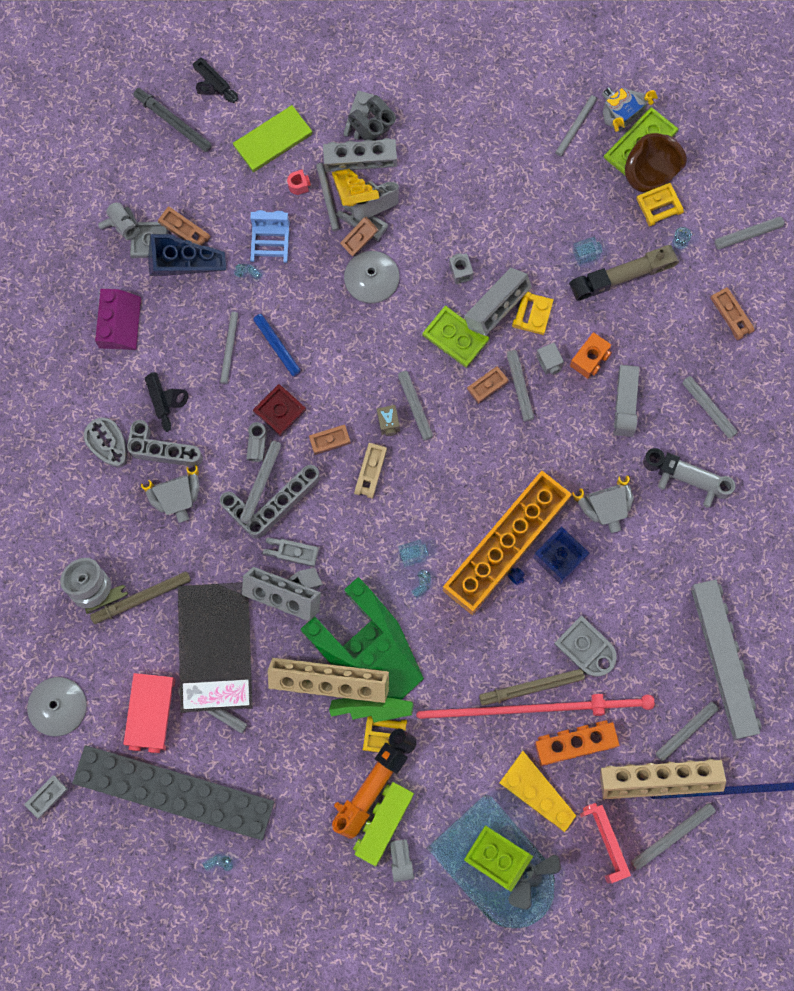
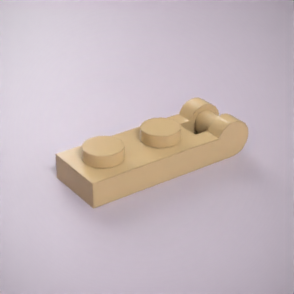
[354,443,387,499]

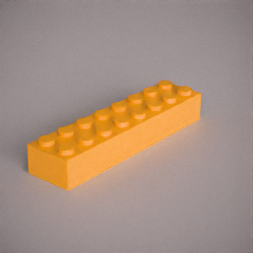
[443,470,572,616]

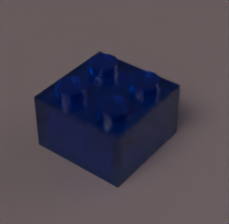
[533,526,590,585]

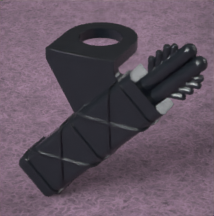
[193,58,238,103]
[145,372,188,432]

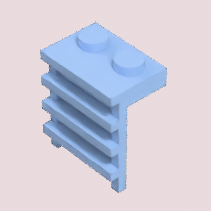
[250,210,290,263]

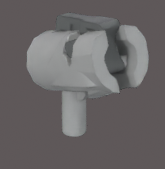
[98,202,140,240]

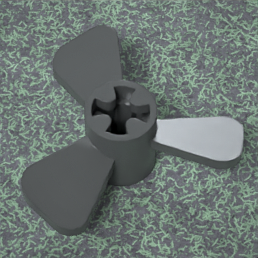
[508,855,561,910]

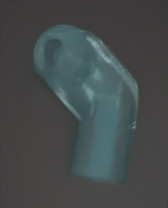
[202,854,233,871]

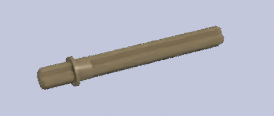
[90,572,191,624]
[479,669,585,706]

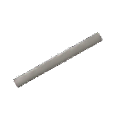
[555,95,597,157]
[316,163,340,231]
[220,312,238,384]

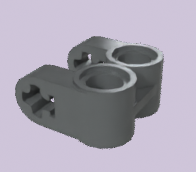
[348,95,396,141]

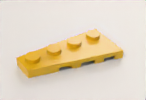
[331,169,379,206]
[499,751,576,832]

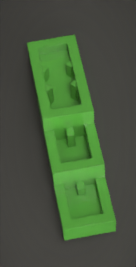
[329,698,414,723]

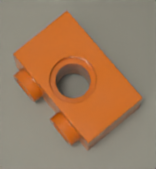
[570,332,612,379]

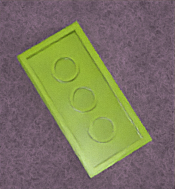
[233,105,313,172]
[603,107,679,175]

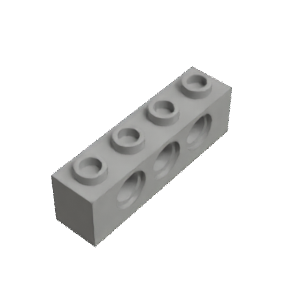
[323,138,397,172]
[242,567,321,621]

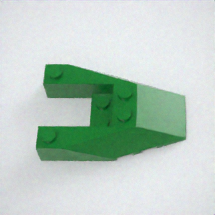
[300,577,424,700]

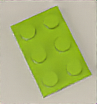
[422,306,490,368]
[464,825,533,892]

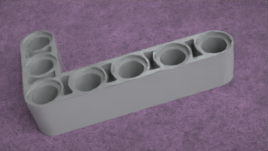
[220,465,320,539]

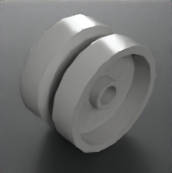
[60,558,111,608]

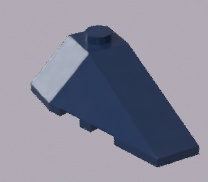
[148,234,226,276]

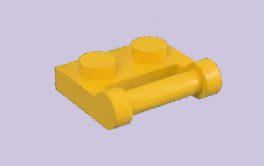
[636,183,684,227]
[512,292,554,335]
[363,716,407,753]

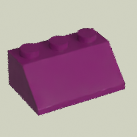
[95,289,141,350]

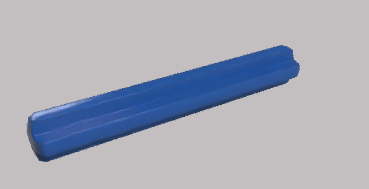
[253,314,300,376]

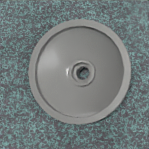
[344,251,399,304]
[27,677,87,737]

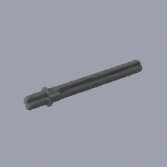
[133,88,212,152]

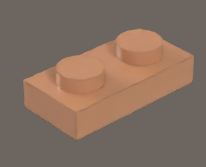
[340,217,379,256]
[467,366,509,404]
[309,424,351,455]

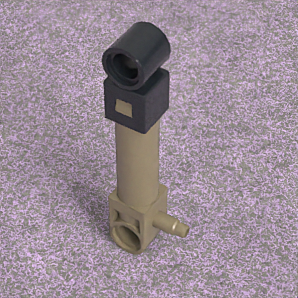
[569,245,679,301]

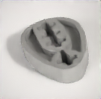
[84,418,127,468]

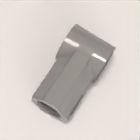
[247,422,267,462]
[390,839,414,882]

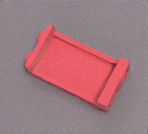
[123,673,176,753]
[580,803,631,884]

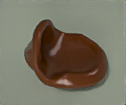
[625,133,687,193]

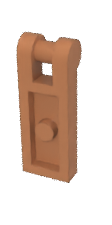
[158,206,210,246]
[710,287,755,340]

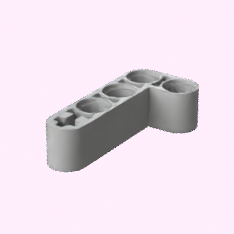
[613,365,639,437]
[127,420,203,467]

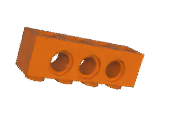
[534,720,620,766]

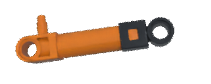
[332,728,417,839]

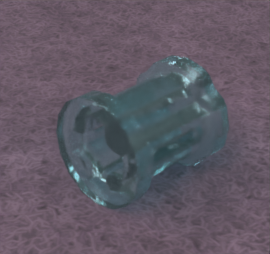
[672,227,692,249]

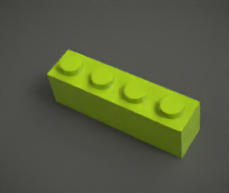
[353,782,414,867]

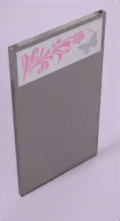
[178,582,253,713]

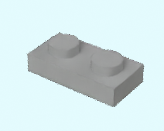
[24,775,69,819]

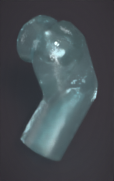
[234,264,262,280]
[411,570,431,599]

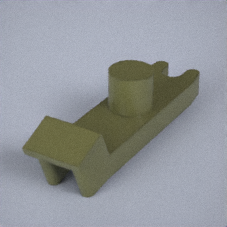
[84,585,129,614]

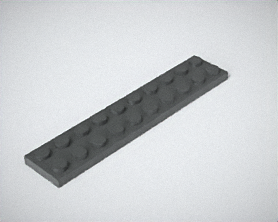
[72,745,275,841]

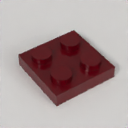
[253,384,306,437]

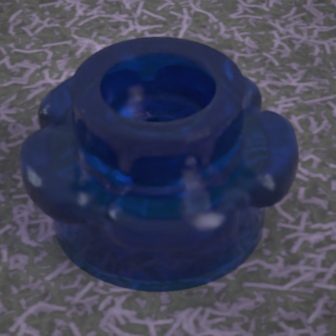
[507,567,525,585]

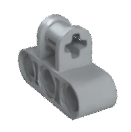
[353,181,399,220]

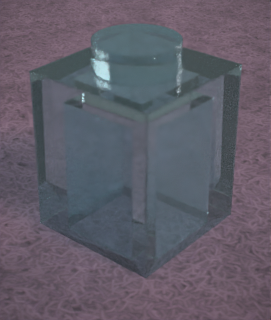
[572,236,602,266]
[398,540,429,568]

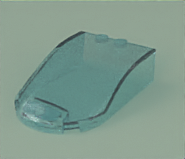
[426,794,555,928]

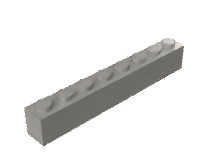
[691,580,761,741]

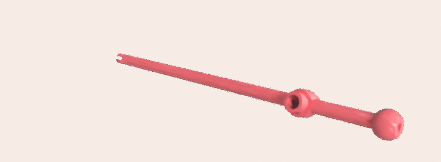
[416,694,655,719]

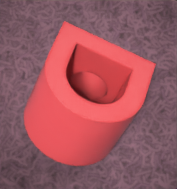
[287,170,311,195]

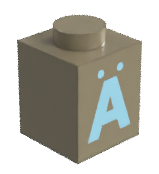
[377,405,400,436]

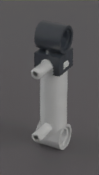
[643,448,736,508]

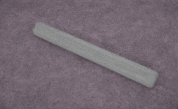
[240,441,281,524]
[631,803,716,870]

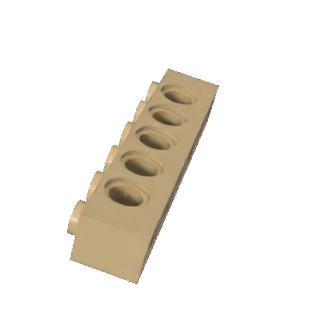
[268,658,389,703]
[600,759,726,799]

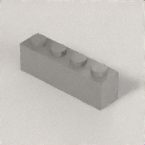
[464,268,532,336]

